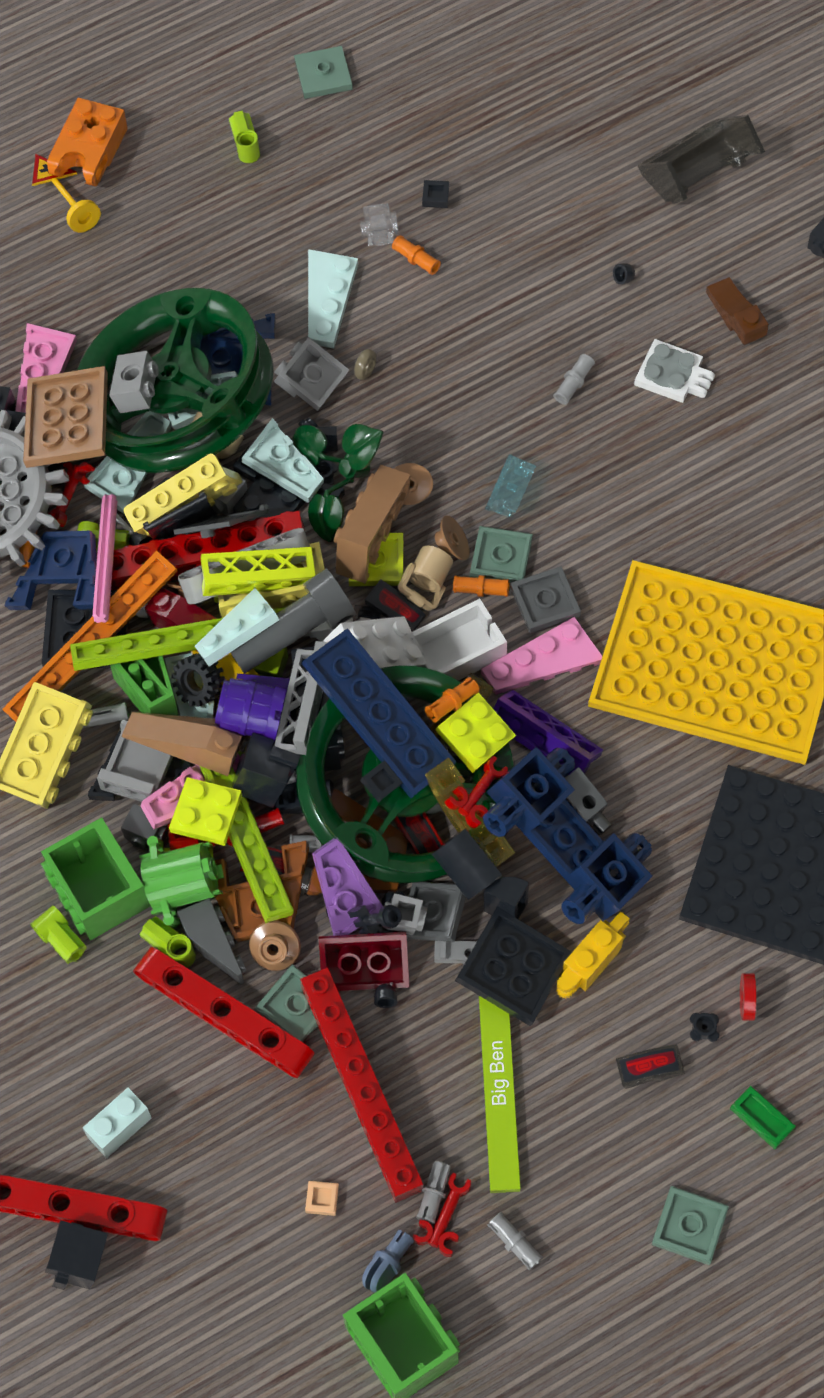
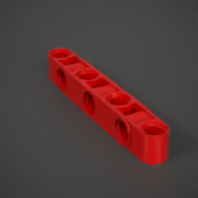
[133,947,315,1079]
[0,1175,168,1241]

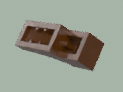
[706,277,769,345]

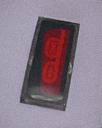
[616,1045,685,1089]

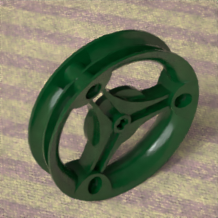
[77,288,274,473]
[296,665,514,883]

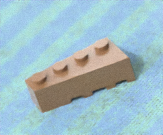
[334,465,410,584]

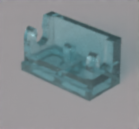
[485,454,536,517]

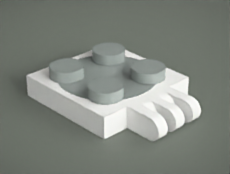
[634,339,715,403]

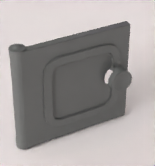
[174,504,269,538]

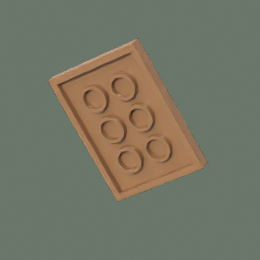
[23,366,108,468]

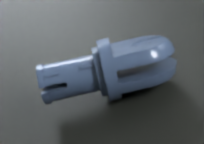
[362,1230,414,1293]

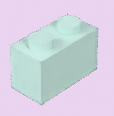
[83,1088,151,1158]

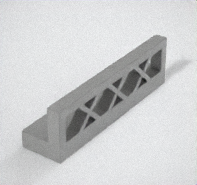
[274,641,327,755]

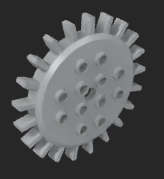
[0,410,69,576]

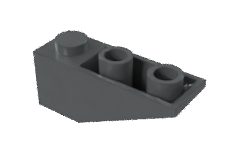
[177,898,246,985]

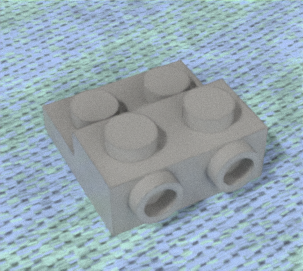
[274,337,349,411]

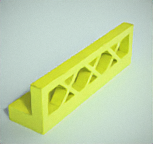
[201,547,316,596]

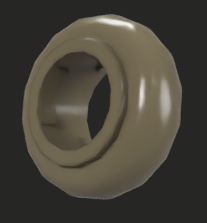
[354,349,376,380]

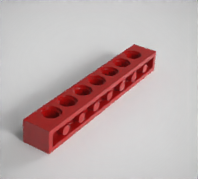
[96,511,305,590]
[300,967,423,1203]

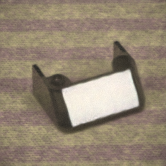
[638,115,765,204]

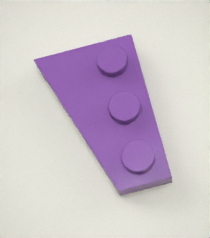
[312,838,383,936]

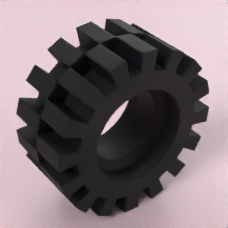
[171,653,225,707]

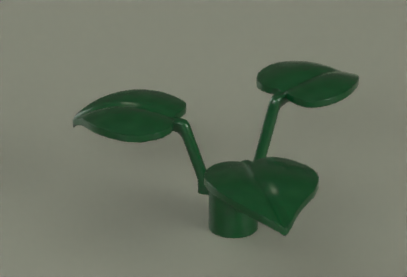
[293,424,384,542]

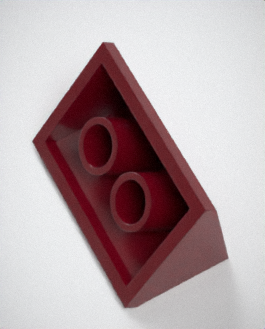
[318,932,409,991]

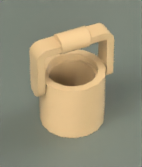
[398,546,453,611]

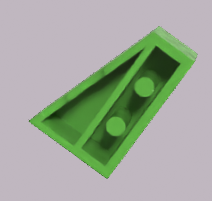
[110,656,179,716]

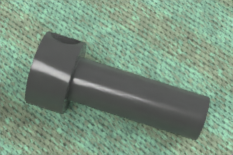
[230,568,357,674]

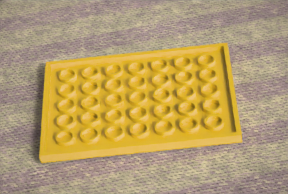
[588,560,824,765]

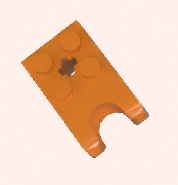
[47,98,128,187]

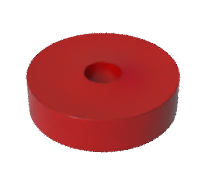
[740,973,756,1021]

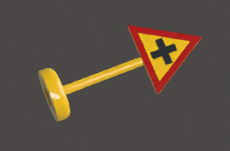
[32,154,101,233]

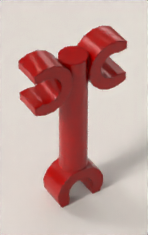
[48,462,95,527]
[445,756,508,829]
[412,1173,471,1257]

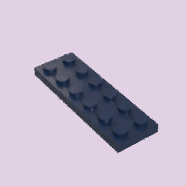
[302,628,456,798]

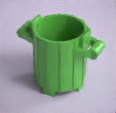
[139,836,224,928]

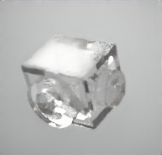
[360,203,399,246]

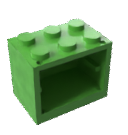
[40,817,150,941]
[343,1273,460,1398]

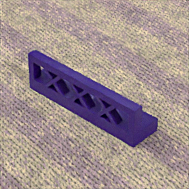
[493,690,603,775]

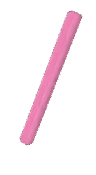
[92,494,118,623]

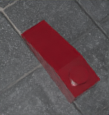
[144,588,217,629]

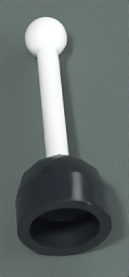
[116,514,153,546]

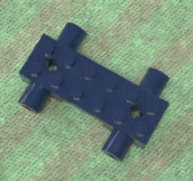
[483,747,652,924]

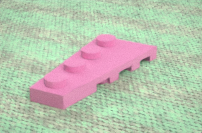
[16,323,77,413]
[481,617,602,695]
[141,754,240,830]

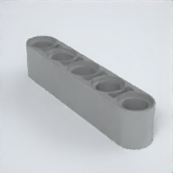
[178,528,313,604]

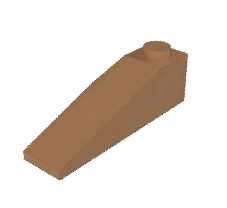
[122,712,245,776]

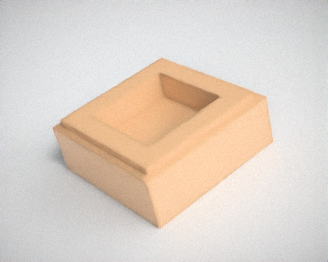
[305,1181,339,1216]

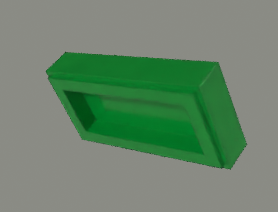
[730,1086,796,1149]

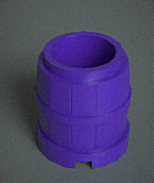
[215,678,287,742]

